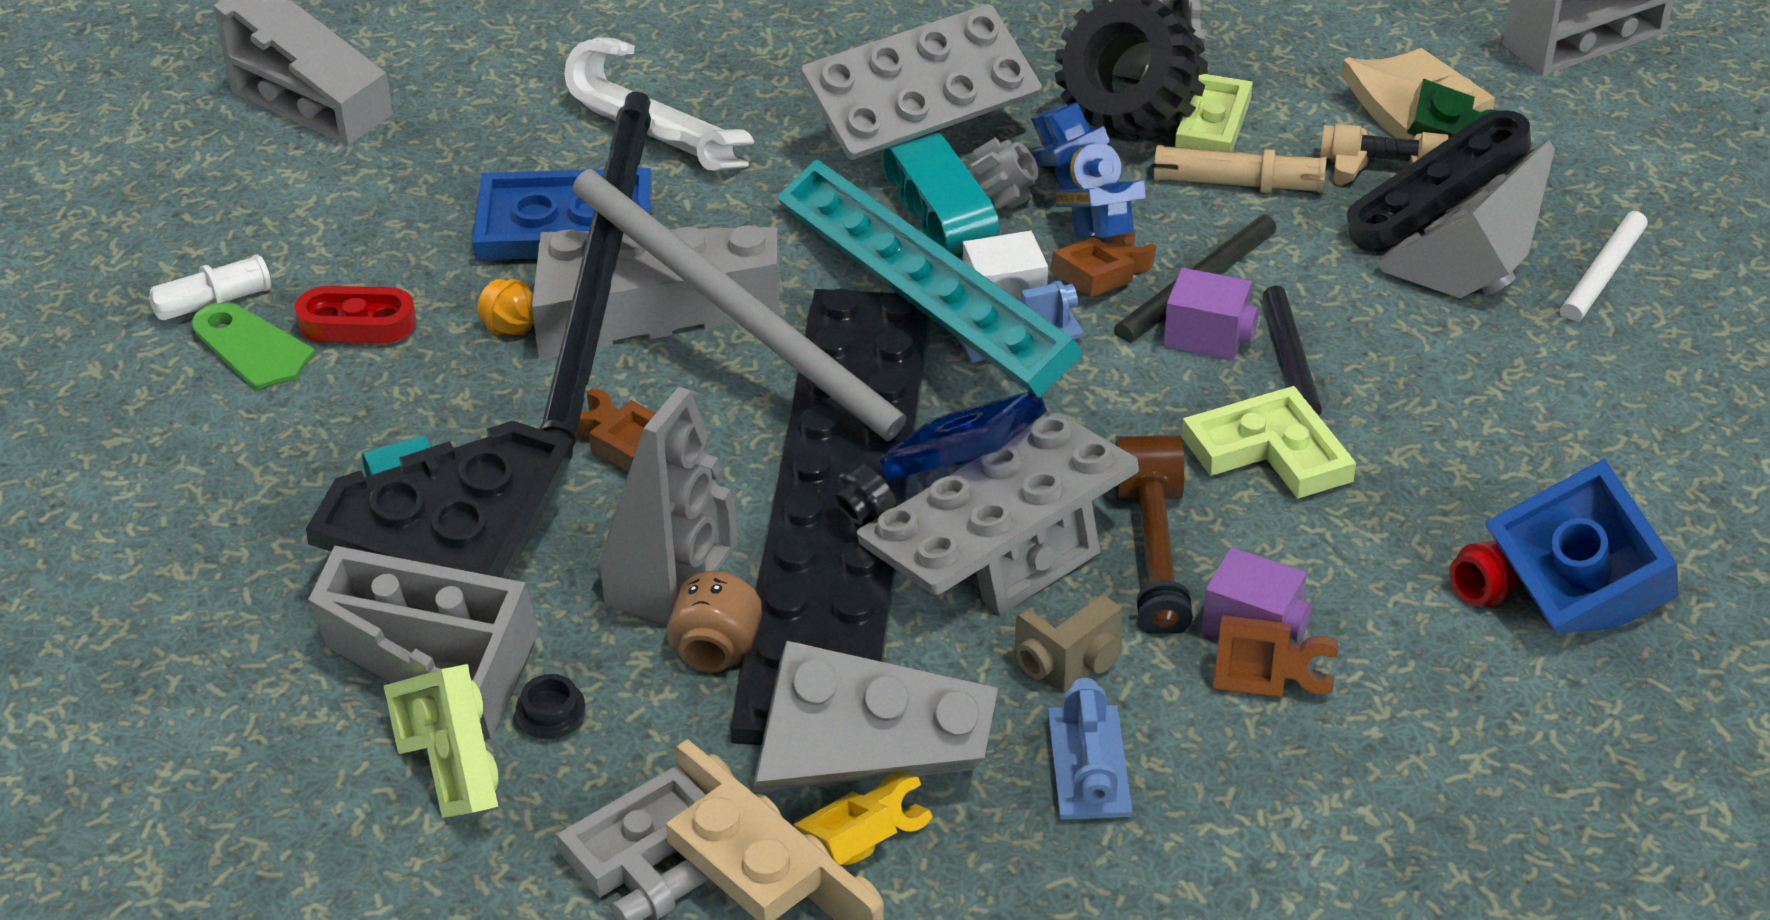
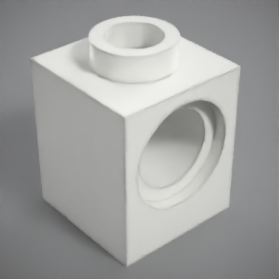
[963,231,1048,302]

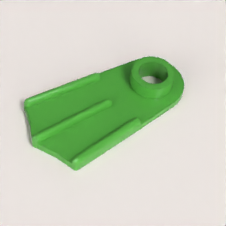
[192,302,315,391]

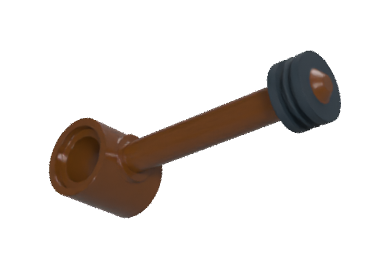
[1115,435,1193,633]

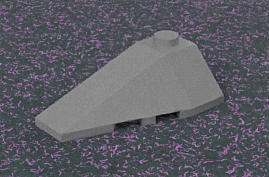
[597,386,738,626]

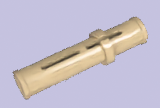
[1154,145,1327,194]

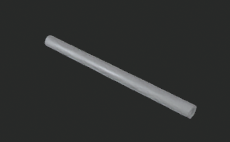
[573,169,906,441]

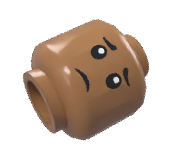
[667,571,762,673]

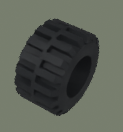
[1055,0,1208,142]

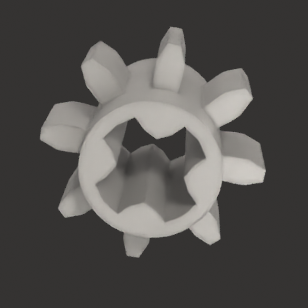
[969,137,1038,209]

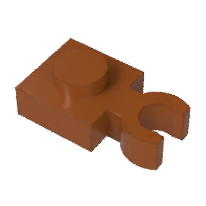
[1050,232,1157,297]
[577,388,656,472]
[1213,615,1338,697]

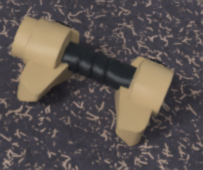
[1320,124,1448,186]

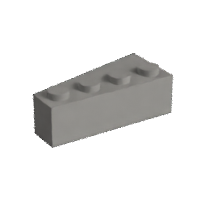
[532,225,780,359]

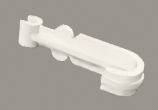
[564,37,754,171]

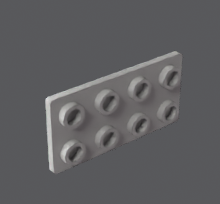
[800,4,1042,160]
[857,413,1139,616]

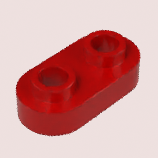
[294,286,417,343]

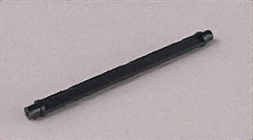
[539,92,651,446]

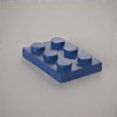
[473,168,652,260]

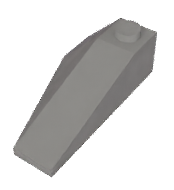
[1377,140,1555,298]

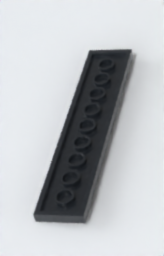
[731,288,931,745]

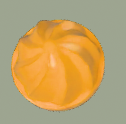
[477,279,534,336]

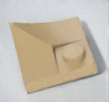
[1341,48,1495,140]

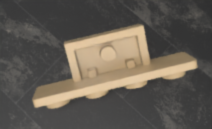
[666,739,884,920]

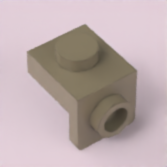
[1015,594,1123,693]

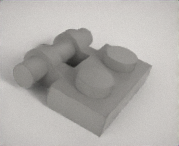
[556,765,716,920]

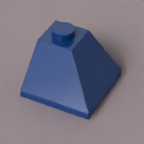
[1485,458,1679,634]

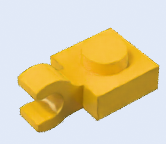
[794,772,933,865]

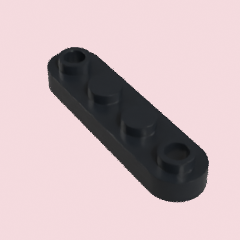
[1347,110,1531,249]

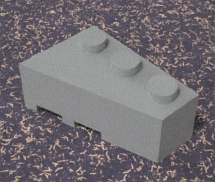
[213,0,393,145]
[1502,0,1674,76]
[308,546,539,738]
[751,641,998,794]

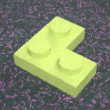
[1140,65,1253,152]
[1181,386,1356,499]
[384,664,498,818]

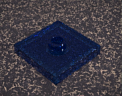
[879,391,1047,481]

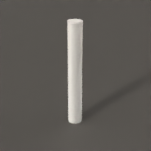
[1560,211,1648,322]

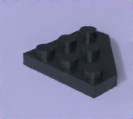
[306,421,573,579]

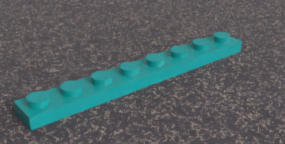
[776,159,1084,398]

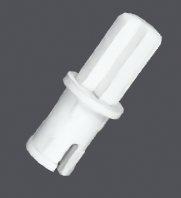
[149,254,271,320]

